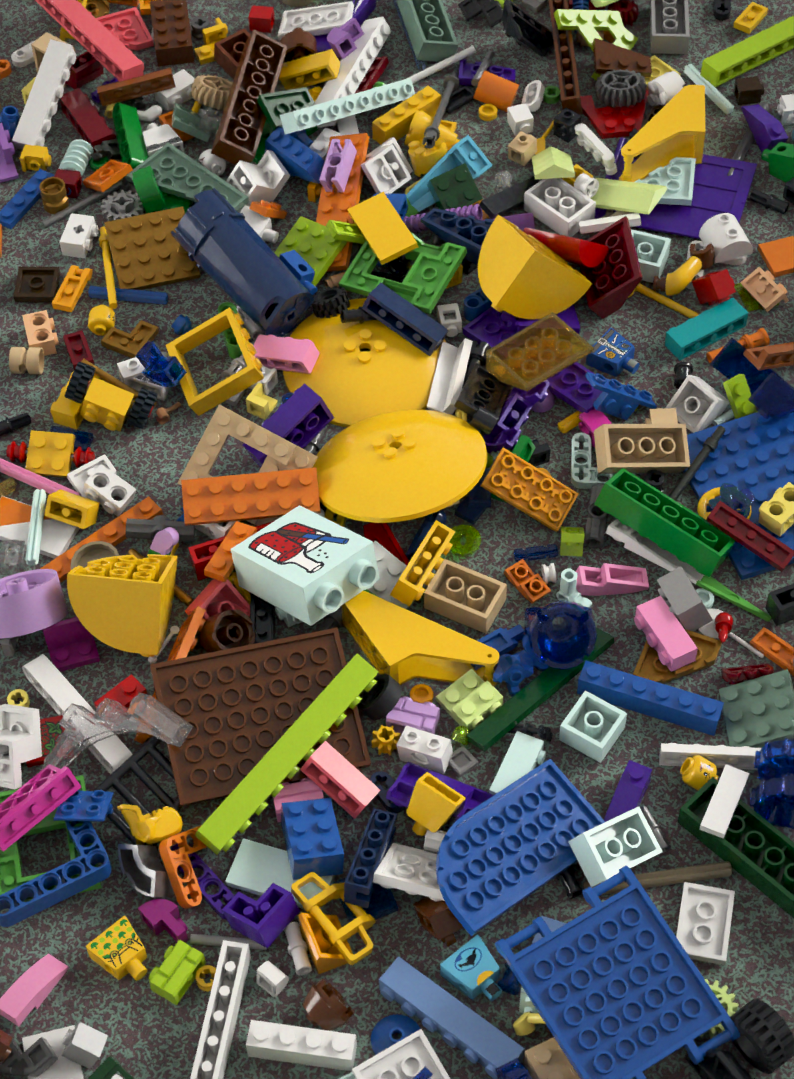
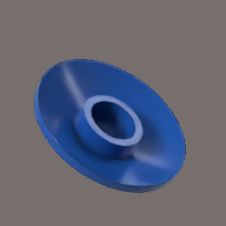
[371,1014,421,1055]

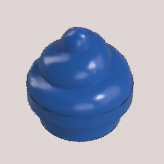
[171,314,193,335]

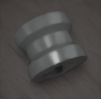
[191,16,210,39]

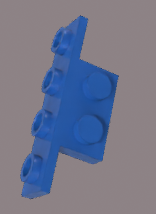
[585,372,657,420]

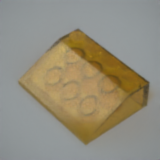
[486,312,594,391]

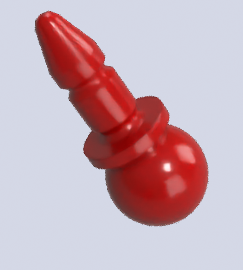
[715,612,733,643]

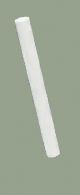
[407,46,476,84]

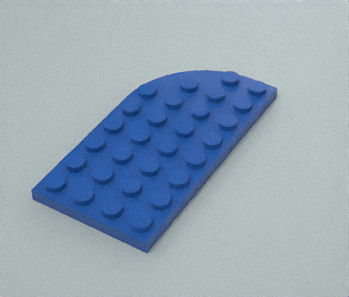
[436,759,605,936]

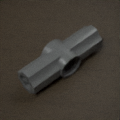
[584,483,608,549]
[126,515,195,542]

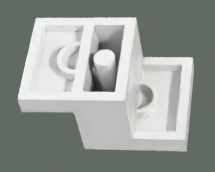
[361,137,413,194]
[226,150,290,213]
[0,704,42,789]

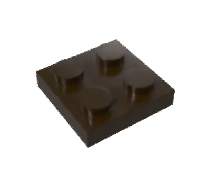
[13,267,60,302]

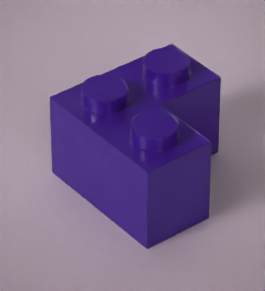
[222,883,300,948]

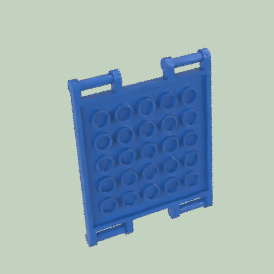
[495,865,740,1079]

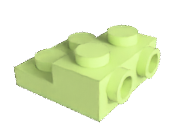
[436,669,503,733]

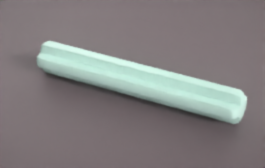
[684,64,734,115]
[25,489,46,566]

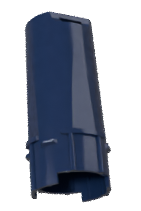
[171,188,314,337]

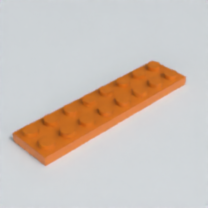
[316,133,369,272]

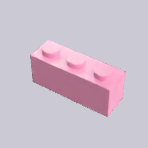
[253,335,320,374]
[634,596,698,672]

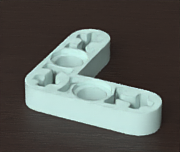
[571,432,635,489]

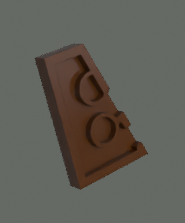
[593,38,652,77]

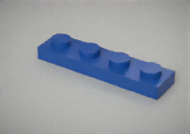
[0,169,55,229]

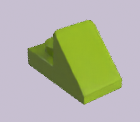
[560,526,585,557]

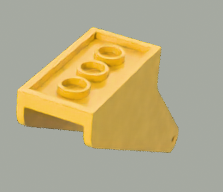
[619,85,706,182]
[341,591,499,687]

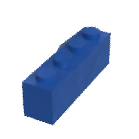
[265,126,325,184]

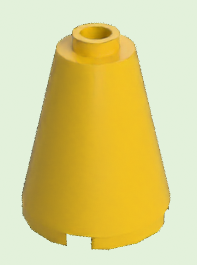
[404,109,460,151]

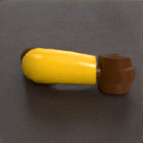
[653,243,715,296]

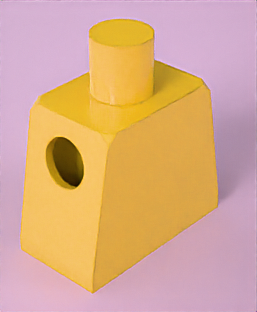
[407,772,466,836]

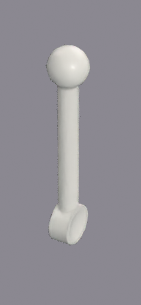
[148,626,179,664]

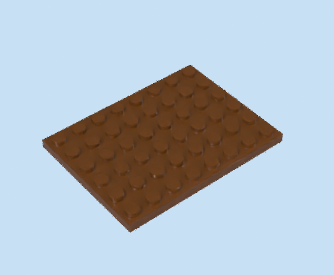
[150,628,371,807]

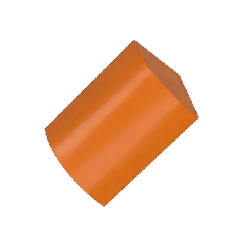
[473,70,519,112]

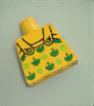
[86,915,148,981]

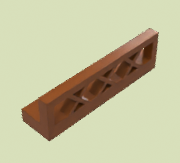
[97,68,176,106]
[743,342,794,371]

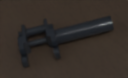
[508,723,553,742]

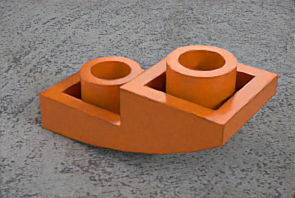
[503,559,551,604]

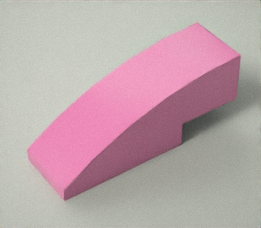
[576,563,649,596]
[0,954,69,1027]

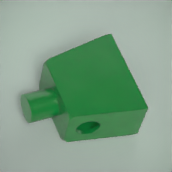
[761,142,794,183]

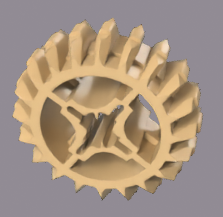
[191,75,233,110]

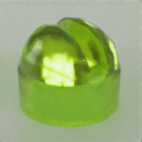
[450,726,470,746]

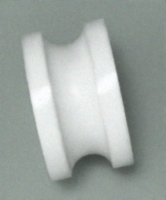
[541,563,556,584]

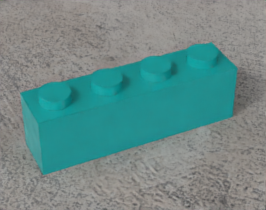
[665,297,748,361]

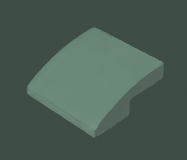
[172,104,212,142]

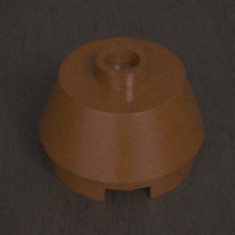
[302,978,355,1031]

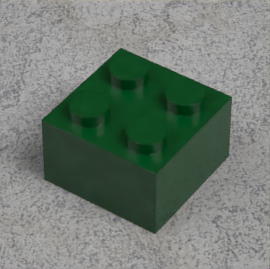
[427,163,483,210]

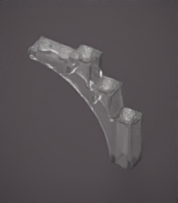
[40,692,193,771]

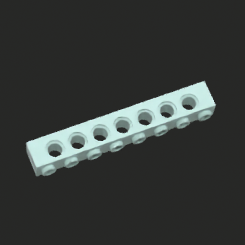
[280,78,415,134]

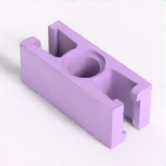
[319,139,357,192]

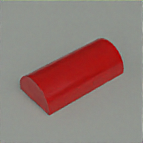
[523,227,609,267]

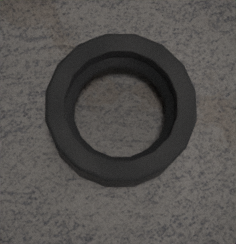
[358,674,402,721]

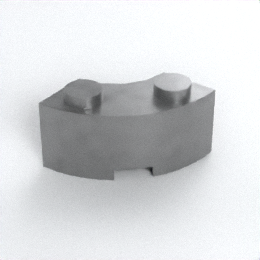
[118,844,174,898]

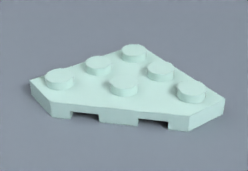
[635,157,696,206]

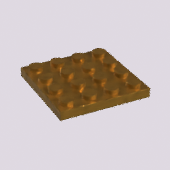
[104,206,201,290]

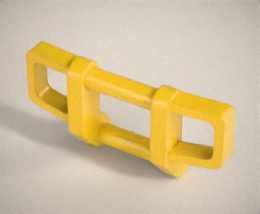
[291,872,376,965]

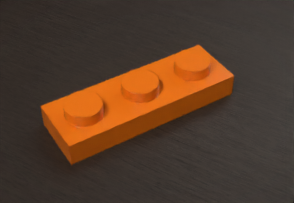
[204,521,257,582]

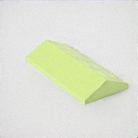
[532,146,575,179]
[590,178,667,215]

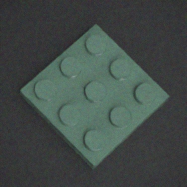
[719,669,794,748]

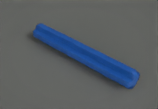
[88,286,169,305]

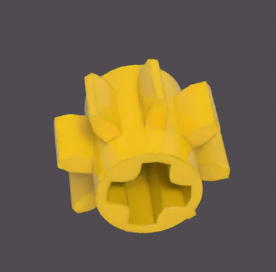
[371,725,401,756]

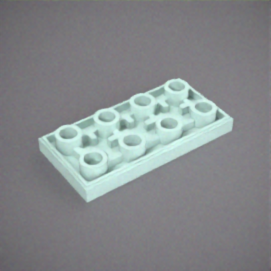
[225,838,335,910]

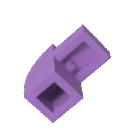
[327,17,364,59]

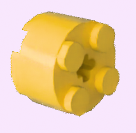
[408,137,448,177]

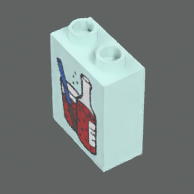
[231,505,380,626]

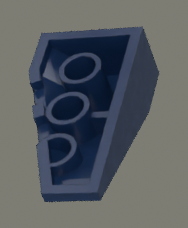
[420,208,494,265]

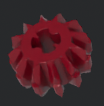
[608,0,639,27]

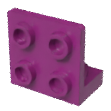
[42,616,100,672]

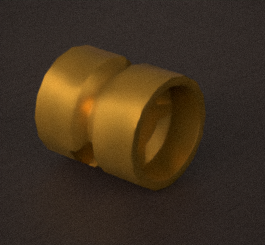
[39,177,69,214]

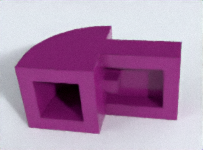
[138,899,188,943]

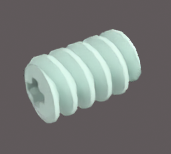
[58,139,93,176]

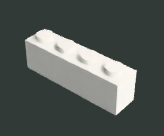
[246,1020,357,1071]

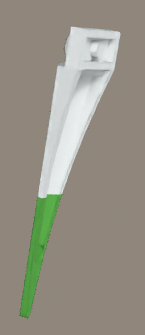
[606,519,771,622]

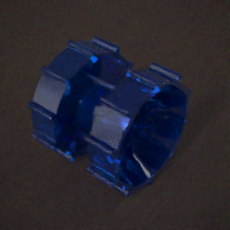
[750,738,794,829]

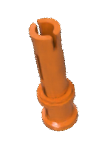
[706,328,770,365]

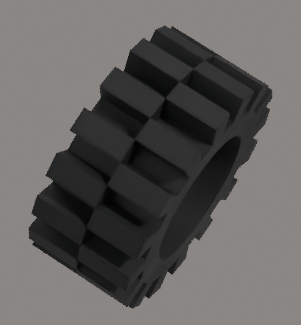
[311,286,350,318]

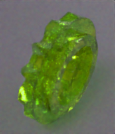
[450,525,481,557]

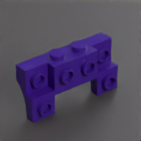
[483,379,550,454]
[386,762,494,822]

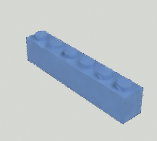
[379,956,525,1079]

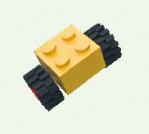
[64,361,158,431]

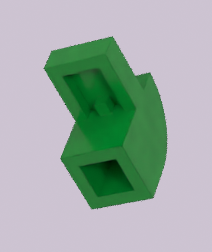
[132,166,165,213]

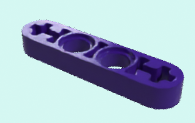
[171,844,235,920]

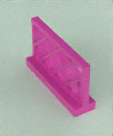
[0,764,81,852]

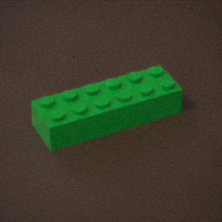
[595,468,736,577]

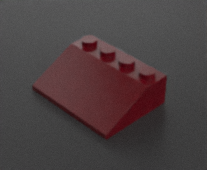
[579,216,643,319]

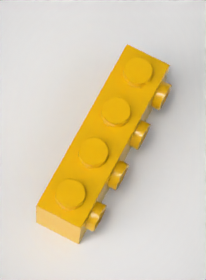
[372,86,441,145]
[390,520,455,607]

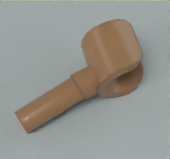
[156,402,181,425]

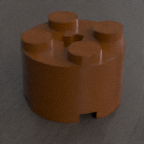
[280,28,318,63]
[199,610,255,653]

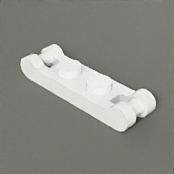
[575,123,617,175]

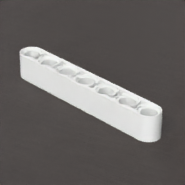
[22,654,133,774]

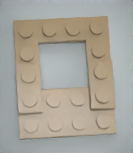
[178,404,318,526]

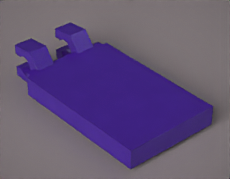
[496,304,581,335]

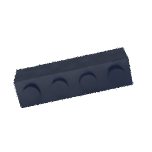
[362,283,449,356]

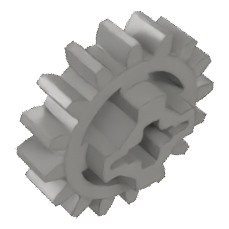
[101,190,145,221]

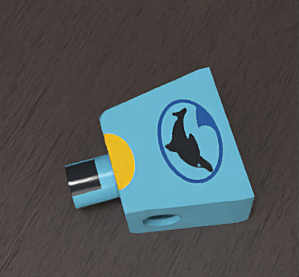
[440,934,502,1001]

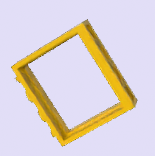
[166,307,264,416]

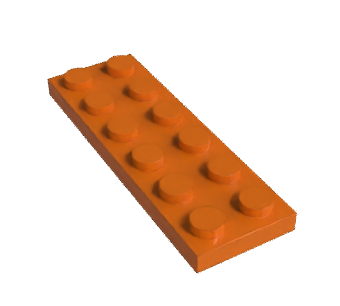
[181,467,321,526]
[134,606,206,744]

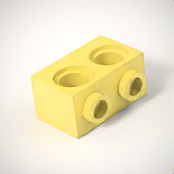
[758,482,794,537]

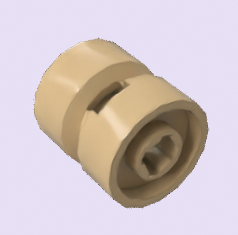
[9,347,44,375]

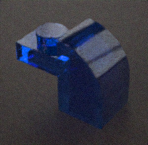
[135,341,187,387]

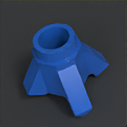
[0,106,21,139]
[493,654,533,697]

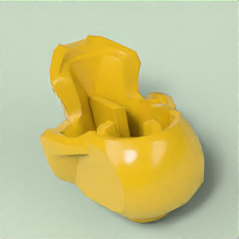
[117,804,183,845]

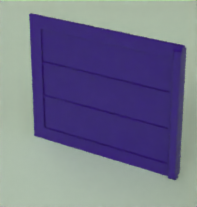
[595,138,757,239]

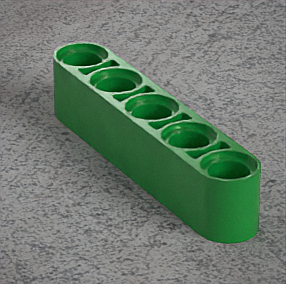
[112,102,148,169]

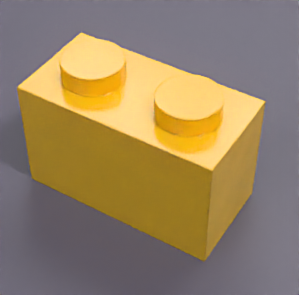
[44,489,100,529]

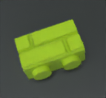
[149,940,206,1005]

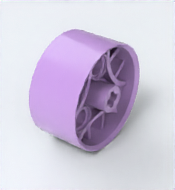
[0,569,69,638]

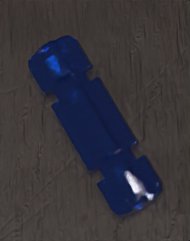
[513,544,558,562]

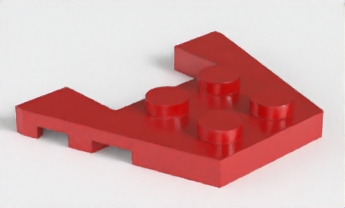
[580,90,649,139]

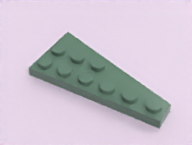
[126,142,249,212]

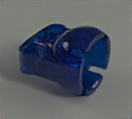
[524,601,597,669]

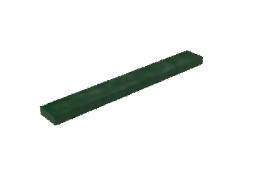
[466,627,615,752]

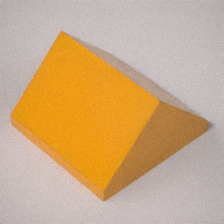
[298,913,353,975]

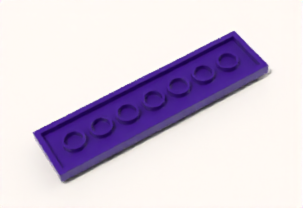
[463,307,603,413]

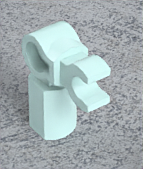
[556,568,592,616]

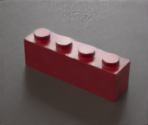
[59,88,116,153]

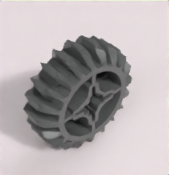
[595,69,647,108]

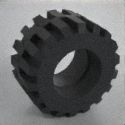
[730,999,794,1074]

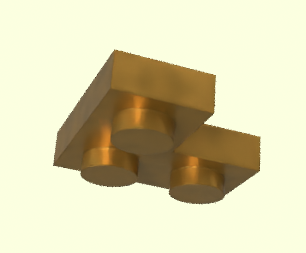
[101,320,159,358]

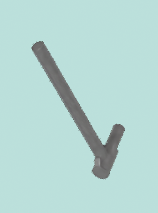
[41,176,137,228]

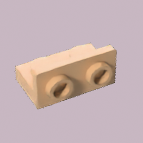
[740,267,789,312]

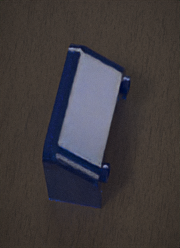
[710,338,794,419]

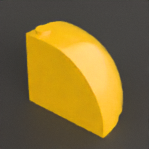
[478,215,592,319]
[67,554,178,657]

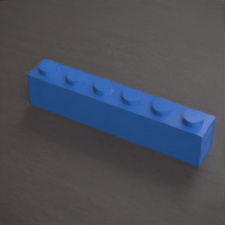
[577,660,724,736]

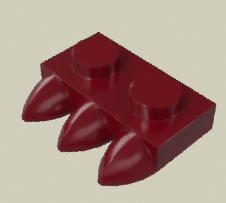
[721,663,774,685]

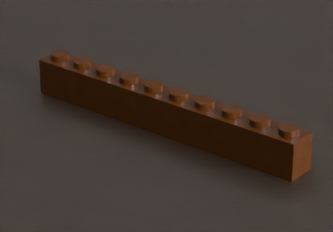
[549,0,583,115]

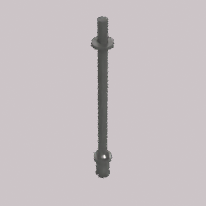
[422,72,460,148]

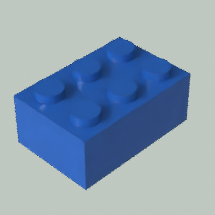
[281,798,344,880]

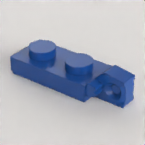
[471,624,525,671]

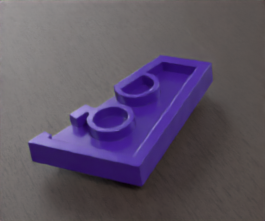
[458,59,516,86]

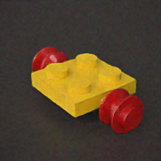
[6,430,95,478]

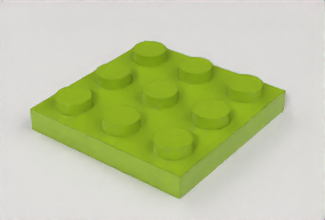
[274,216,348,286]

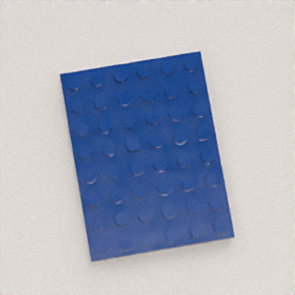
[683,402,794,580]

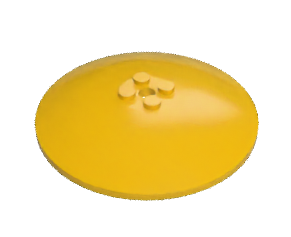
[282,298,446,427]
[312,410,487,523]

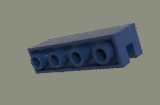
[344,808,397,908]

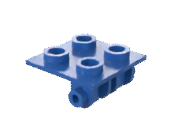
[54,790,114,822]

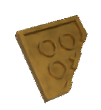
[633,629,722,684]

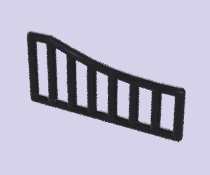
[93,727,182,846]

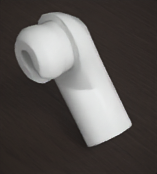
[137,105,162,122]

